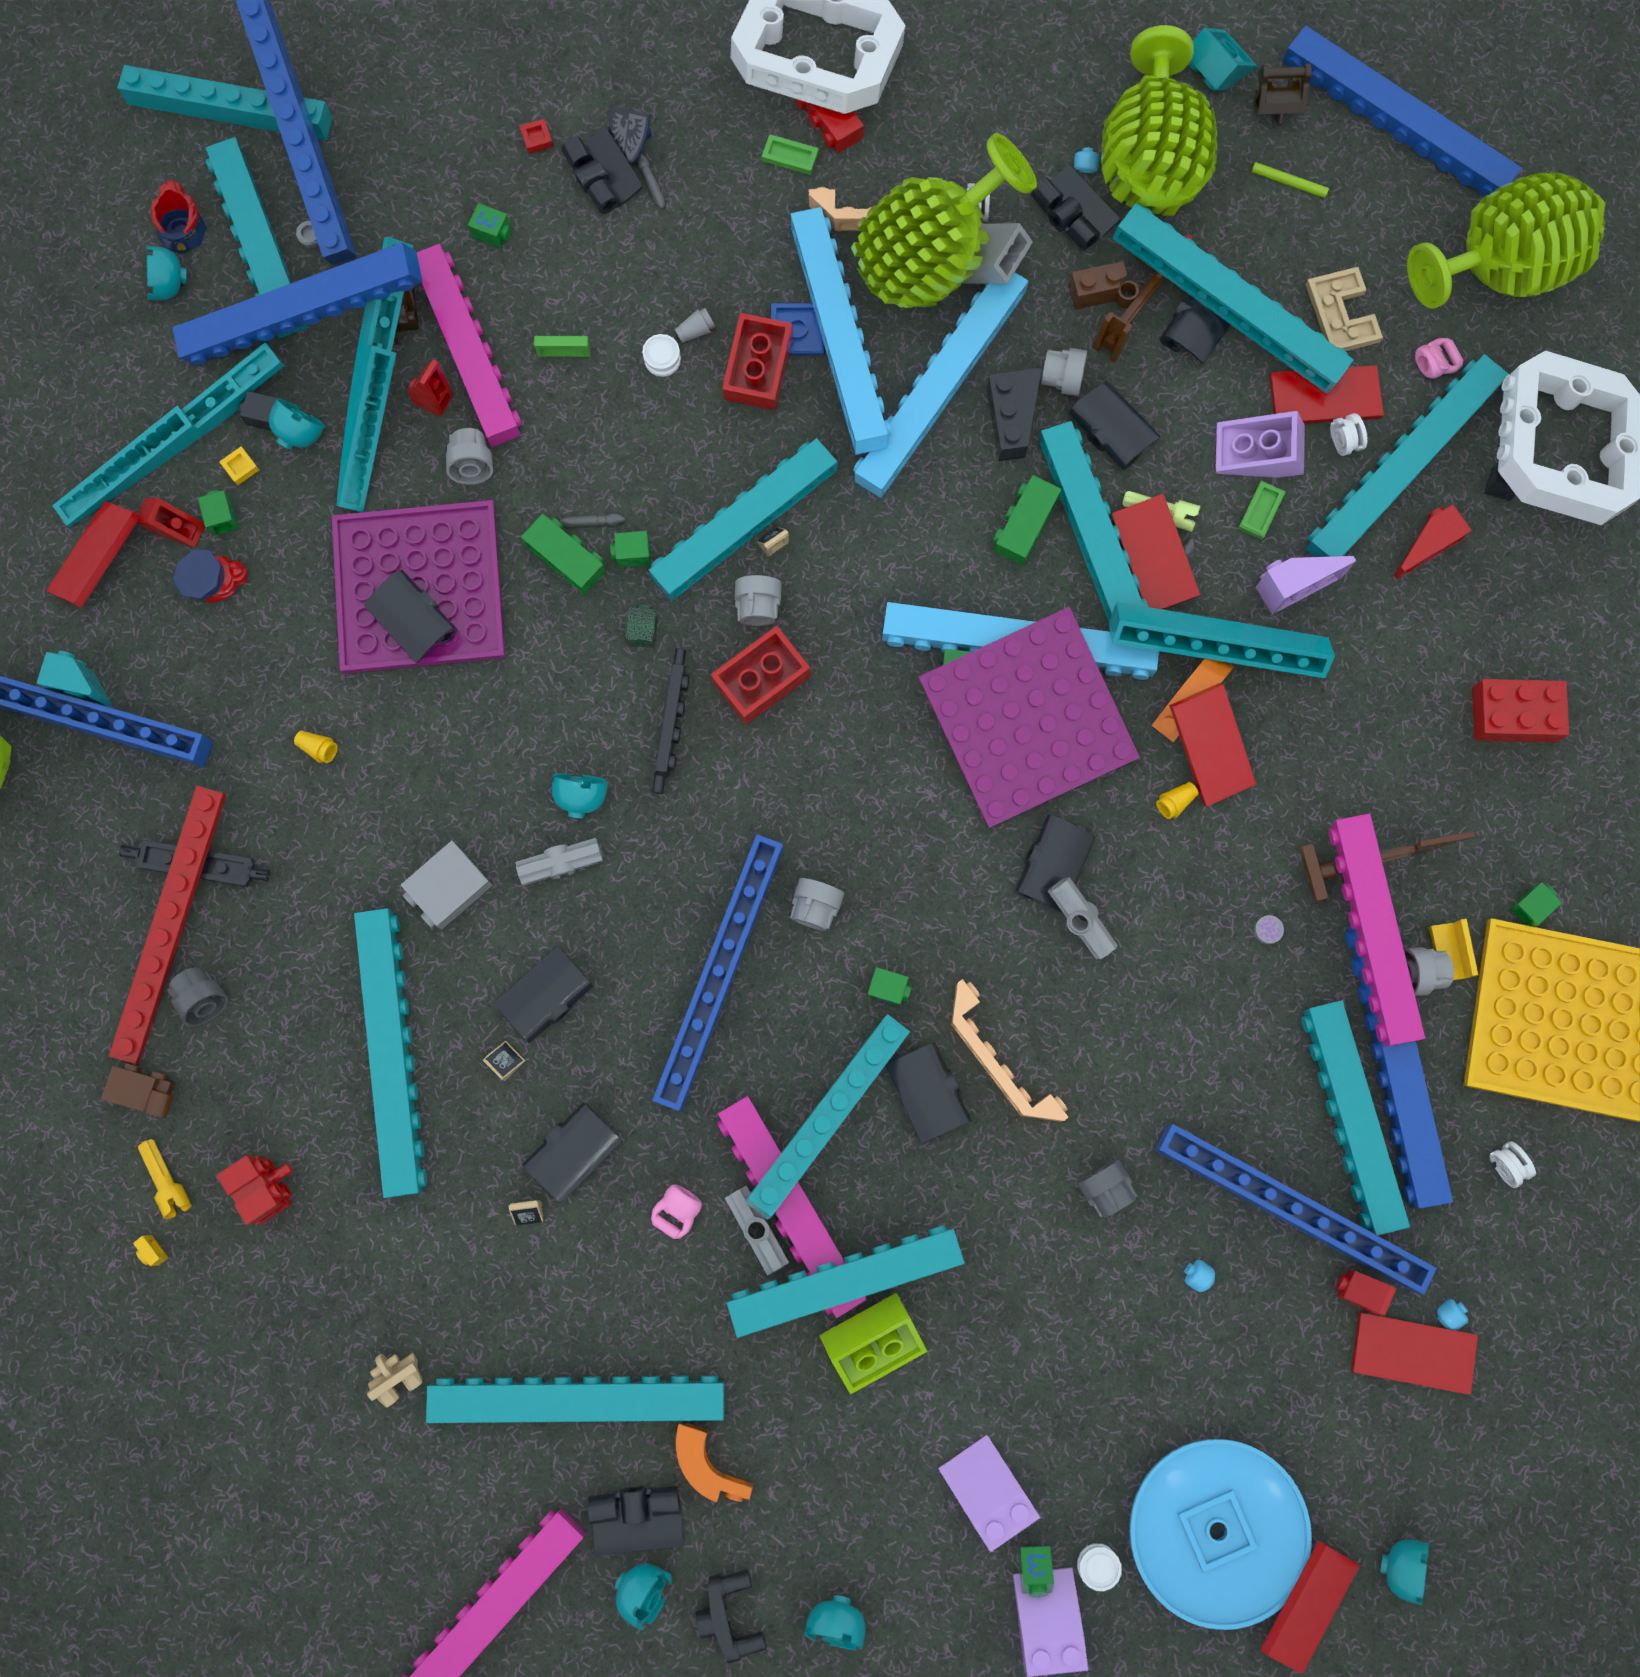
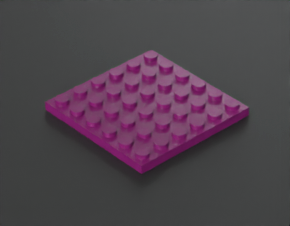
[332,500,506,674]
[918,606,1140,828]

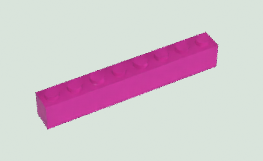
[417,244,522,447]
[1329,814,1425,1047]
[717,1096,867,1318]
[402,1508,587,1677]

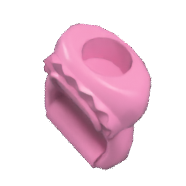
[1415,338,1464,379]
[651,1184,702,1239]

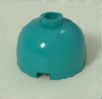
[146,245,186,301]
[269,398,325,450]
[552,773,608,818]
[1381,1539,1429,1605]
[615,1563,672,1631]
[804,1595,866,1650]

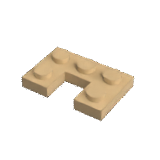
[1305,267,1383,351]

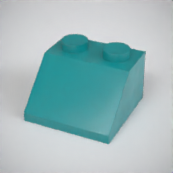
[1189,28,1258,91]
[36,651,112,708]

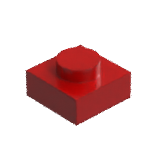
[520,119,553,154]

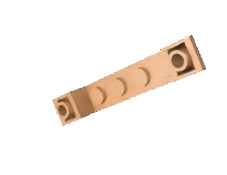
[809,187,872,231]
[951,979,1068,1122]

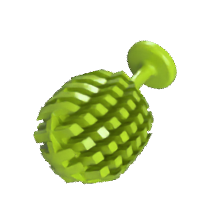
[1101,25,1217,216]
[851,133,1037,308]
[1407,172,1605,309]

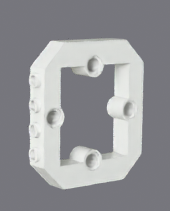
[731,0,905,114]
[1497,351,1640,525]

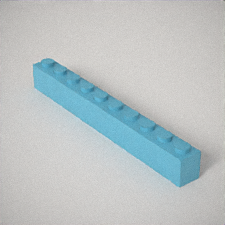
[791,207,891,455]
[853,272,1028,498]
[882,602,1159,680]

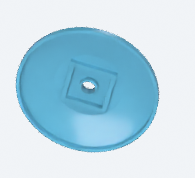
[1129,1439,1312,1630]

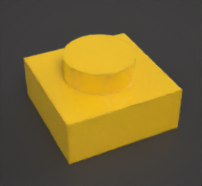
[219,447,259,485]
[133,1235,168,1266]

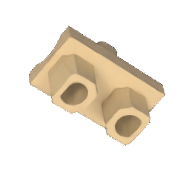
[367,1353,422,1407]

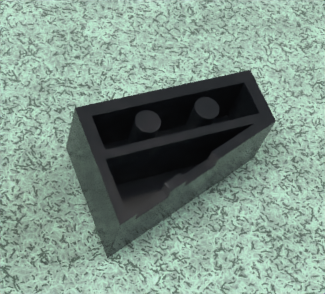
[987,368,1042,461]

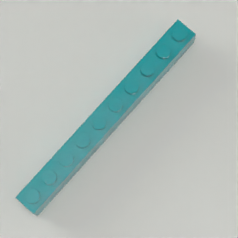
[1112,203,1354,394]
[1305,354,1509,557]
[354,908,427,1198]
[426,1375,725,1423]

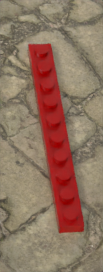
[109,786,226,1064]

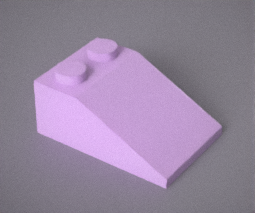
[1216,411,1305,478]
[1256,556,1356,615]
[938,1435,1040,1552]
[1013,1567,1088,1677]

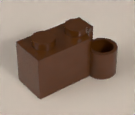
[1068,261,1139,310]
[101,1063,175,1118]

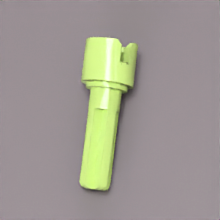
[1123,491,1200,532]

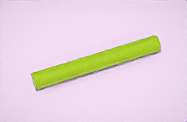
[1252,162,1329,198]

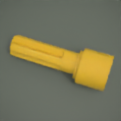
[138,1139,192,1219]

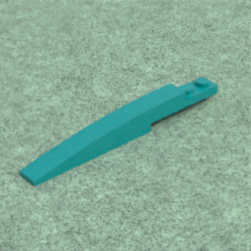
[336,237,413,512]
[52,342,284,527]

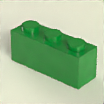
[993,475,1062,566]
[521,514,606,596]

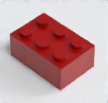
[722,313,794,410]
[710,626,811,725]
[1472,679,1569,742]

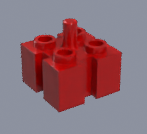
[216,1155,293,1225]

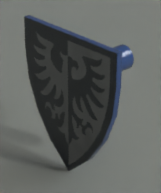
[608,106,652,166]

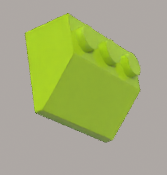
[819,1293,928,1394]

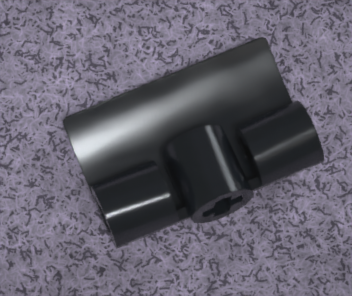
[561,126,642,214]
[1031,165,1120,251]
[1160,295,1231,364]
[1069,381,1161,470]
[364,570,457,663]
[1015,815,1095,913]
[494,947,593,1043]
[886,1042,972,1143]
[522,1102,622,1203]
[588,1486,683,1556]

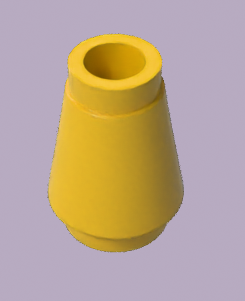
[294,731,338,763]
[1156,782,1199,819]

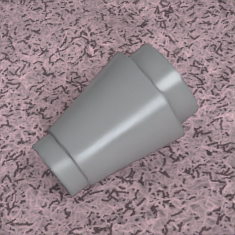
[675,308,716,343]

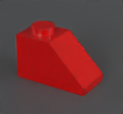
[136,498,205,548]
[1336,1270,1396,1316]

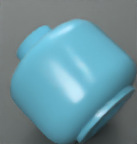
[1074,148,1100,173]
[1184,1260,1215,1292]
[1437,1299,1468,1331]

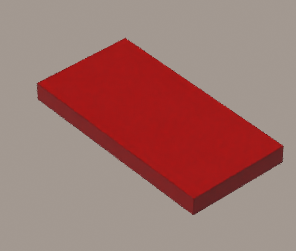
[1269,365,1384,424]
[1112,493,1200,610]
[46,501,140,608]
[1169,683,1256,807]
[1351,1312,1478,1395]
[1261,1541,1360,1674]

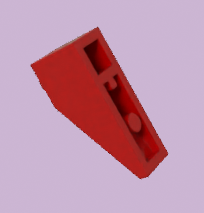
[408,359,454,417]
[1394,504,1472,579]

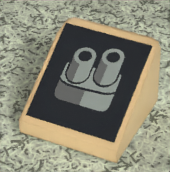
[757,527,789,556]
[483,1041,525,1081]
[509,1200,543,1226]

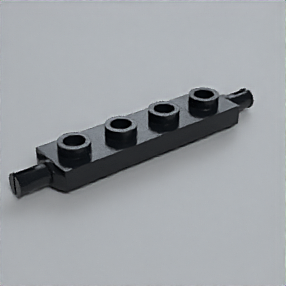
[652,648,689,794]
[119,840,270,887]

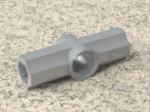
[515,838,604,886]
[1048,877,1118,960]
[725,1185,789,1275]

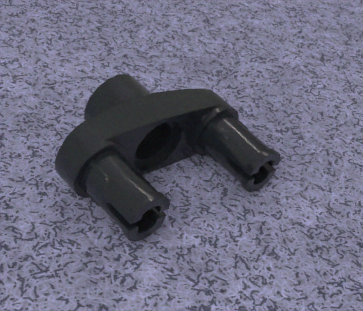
[695,1569,767,1663]

